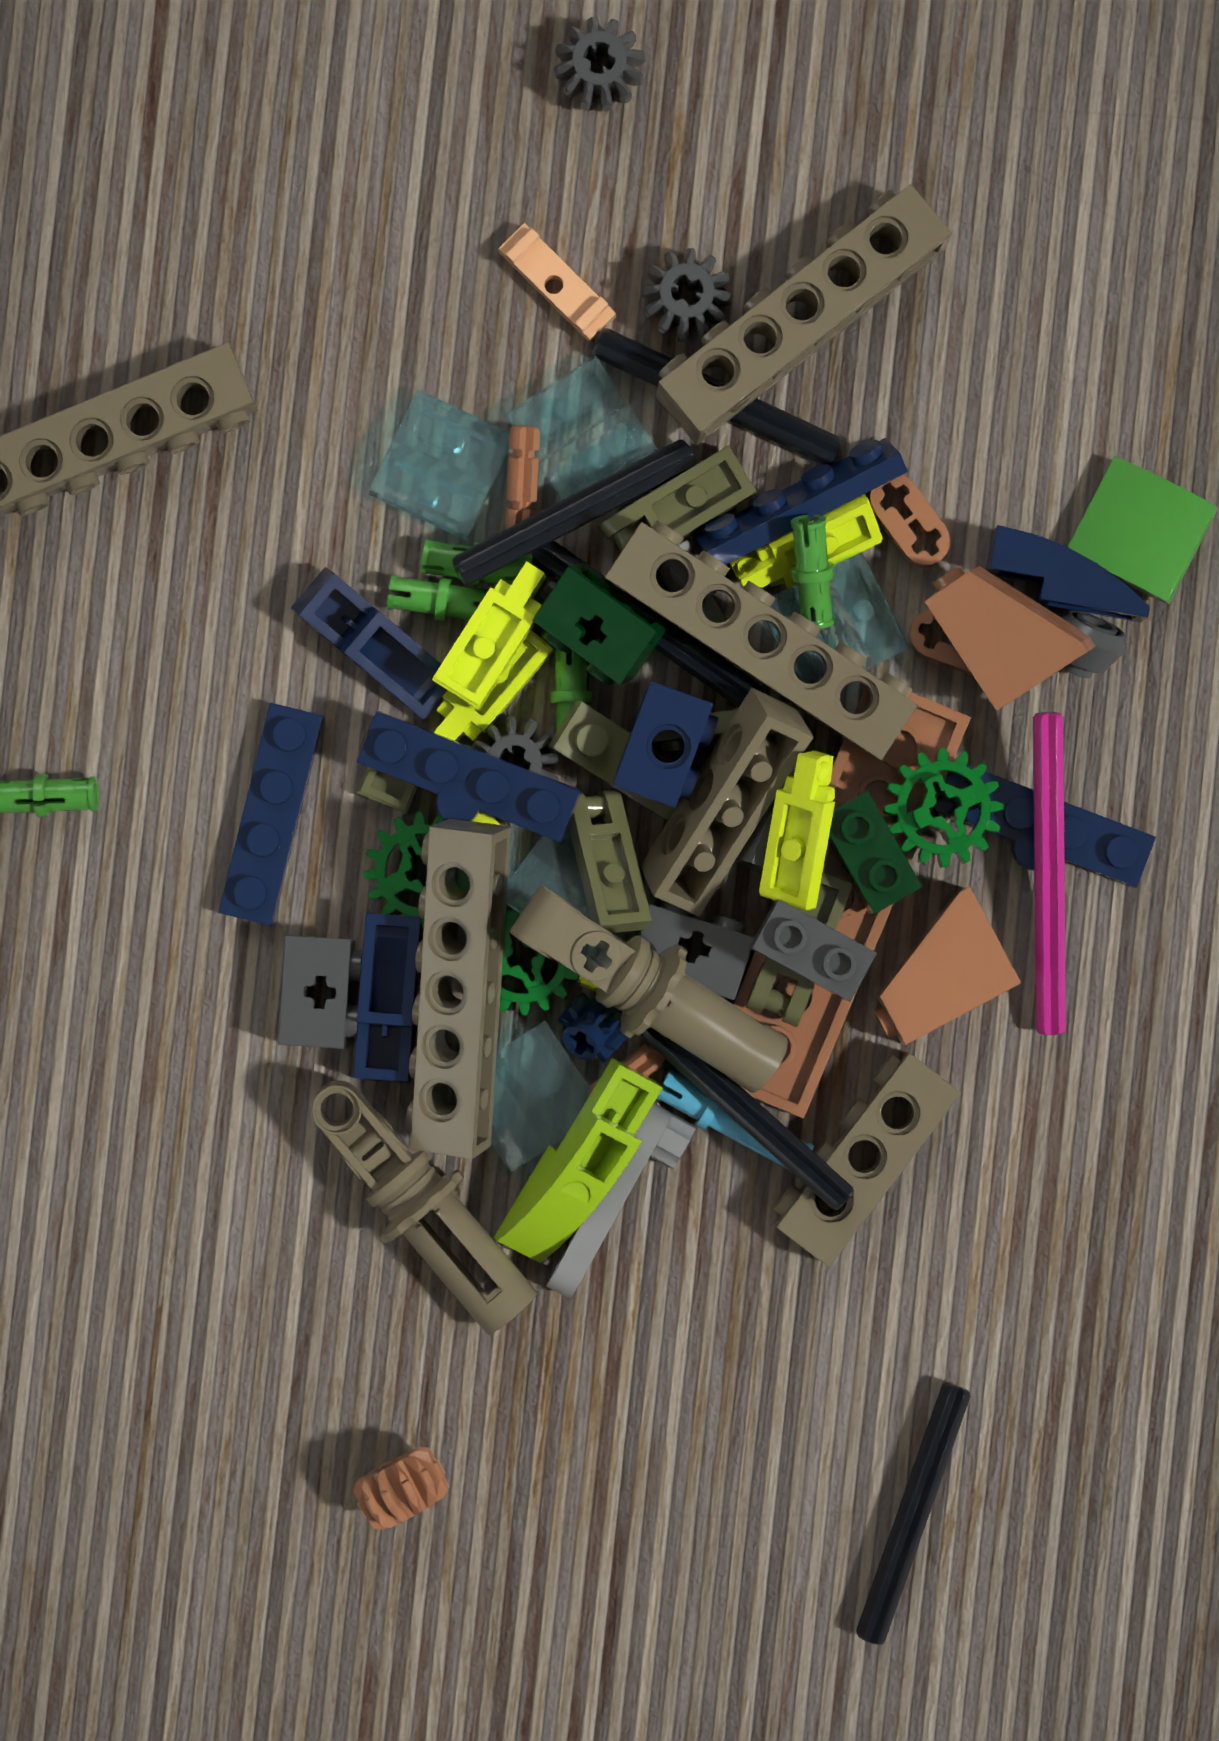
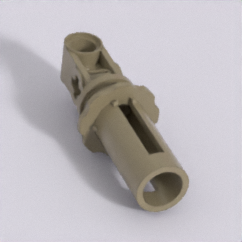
[509,885,788,1093]
[312,1080,537,1335]

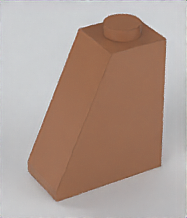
[924,565,1096,711]
[873,886,1021,1045]

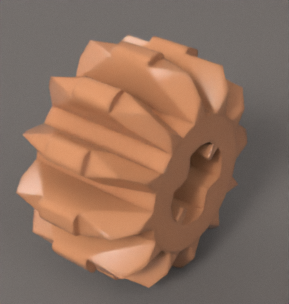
[353,1447,449,1530]

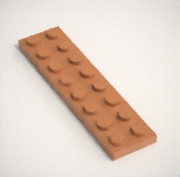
[733,678,971,1119]

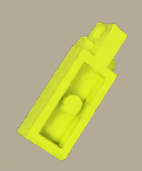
[730,494,883,589]
[432,561,546,710]
[434,630,554,742]
[759,750,835,911]

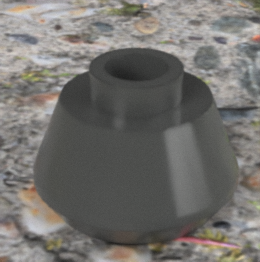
[1061,610,1127,679]

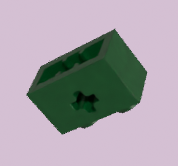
[532,563,669,685]
[828,791,922,915]

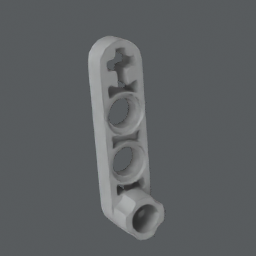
[546,1103,696,1299]

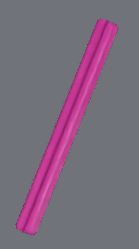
[1033,712,1066,1035]

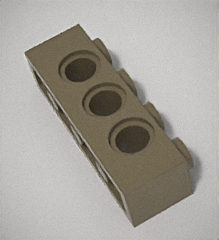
[640,687,813,916]
[773,1052,962,1267]

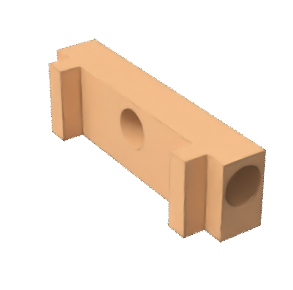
[498,223,616,343]

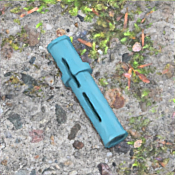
[656,1068,814,1170]

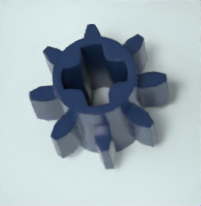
[558,993,628,1062]

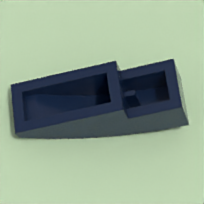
[986,525,1150,623]
[291,567,447,720]
[353,913,421,1083]

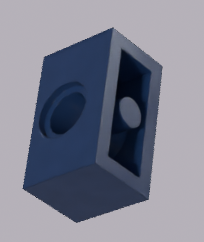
[612,681,719,808]

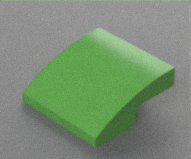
[1068,456,1218,605]

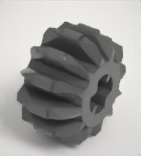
[554,17,645,112]
[641,248,733,342]
[472,717,562,781]

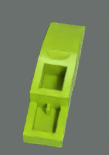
[494,1058,663,1263]

